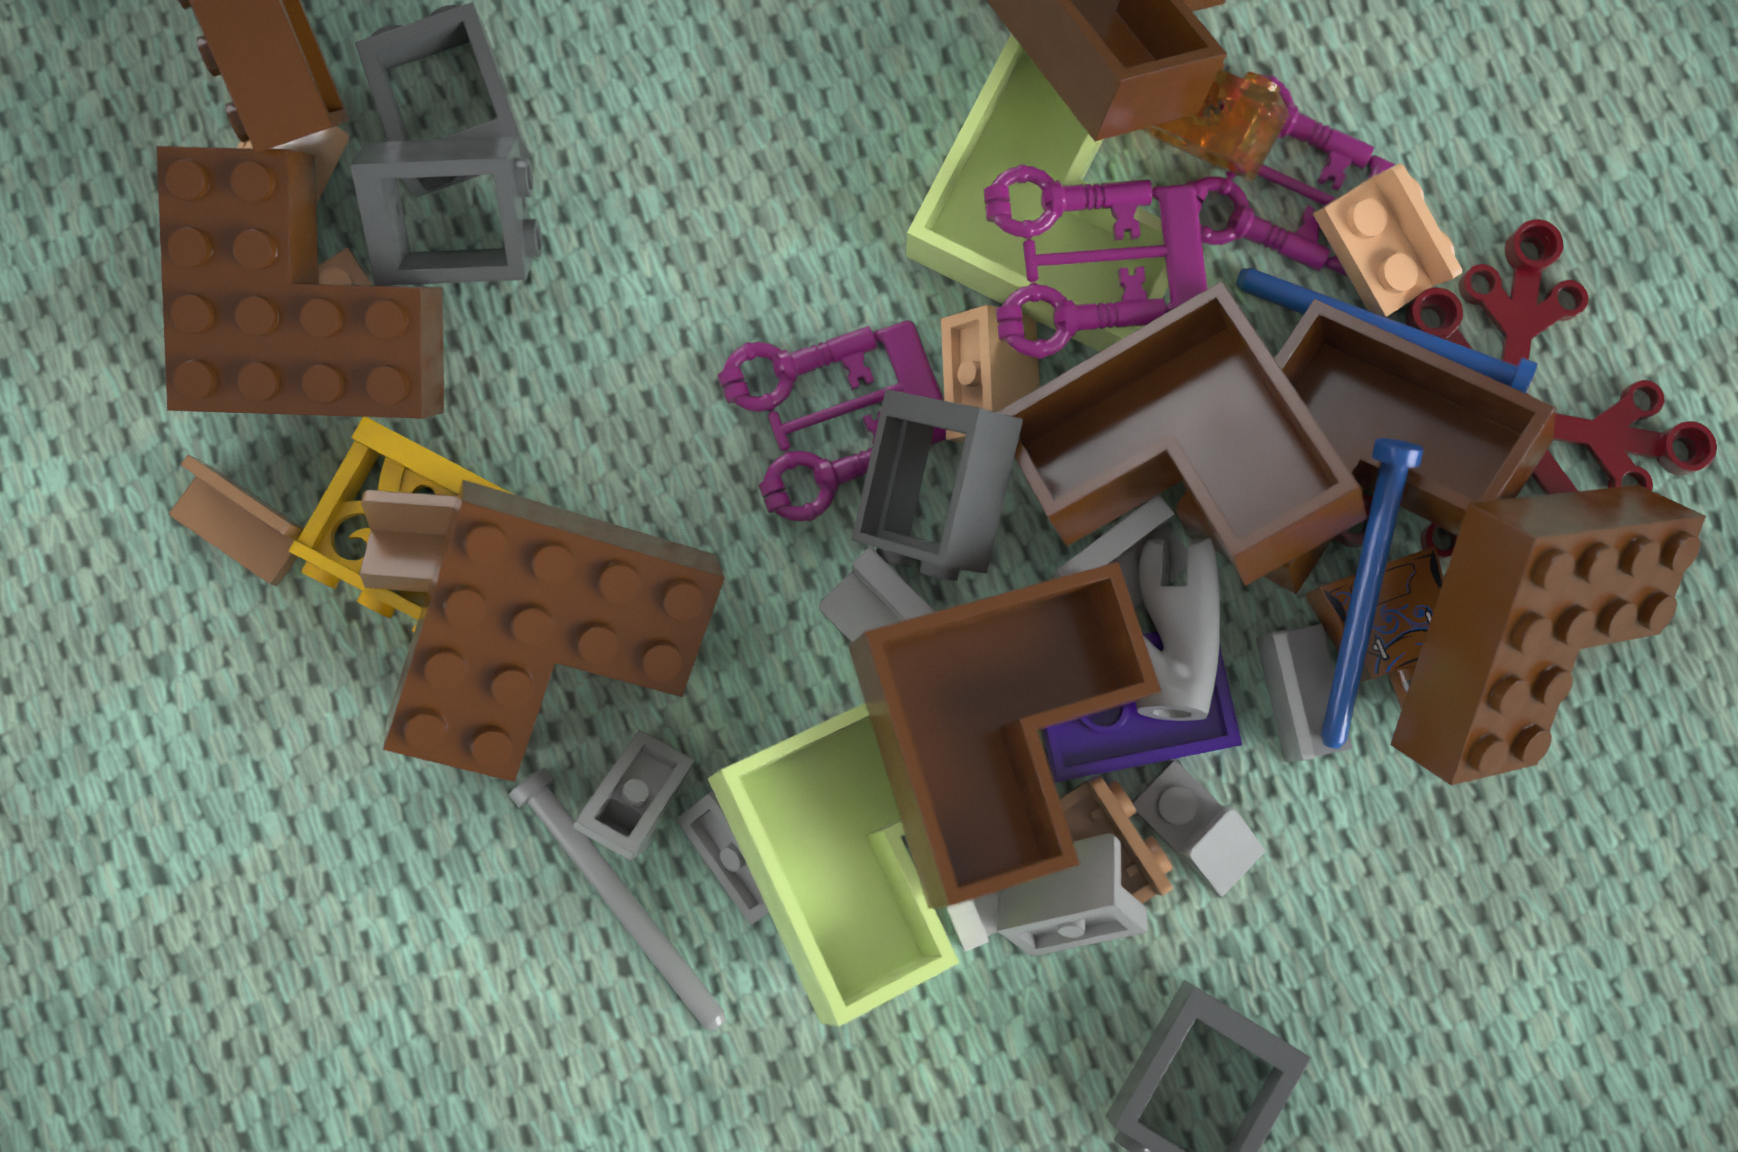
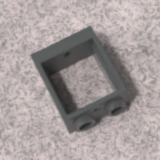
[355,2,532,198]
[350,136,542,286]
[852,389,1023,581]
[1106,980,1311,1152]

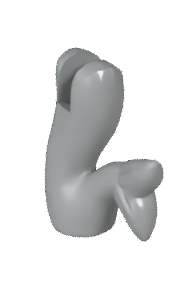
[1135,537,1220,721]

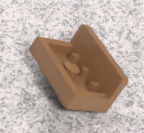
[1059,776,1174,904]

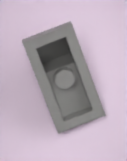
[573,729,695,861]
[1131,760,1266,897]

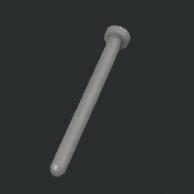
[509,767,726,1031]

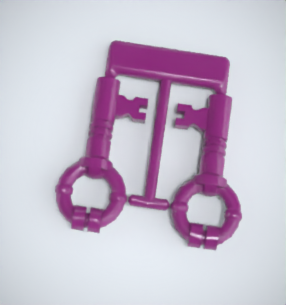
[1185,74,1397,278]
[983,164,1207,359]
[717,320,946,522]

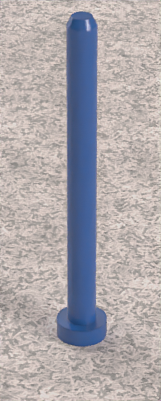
[1236,268,1538,394]
[1320,438,1424,749]

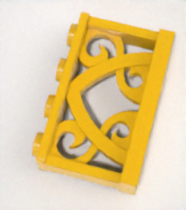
[288,417,514,632]

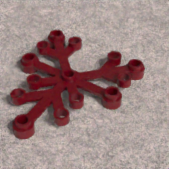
[1334,219,1717,559]

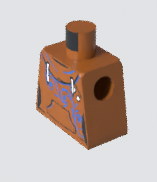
[1305,546,1444,709]

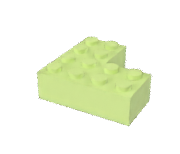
[906,33,1168,352]
[708,703,960,1026]

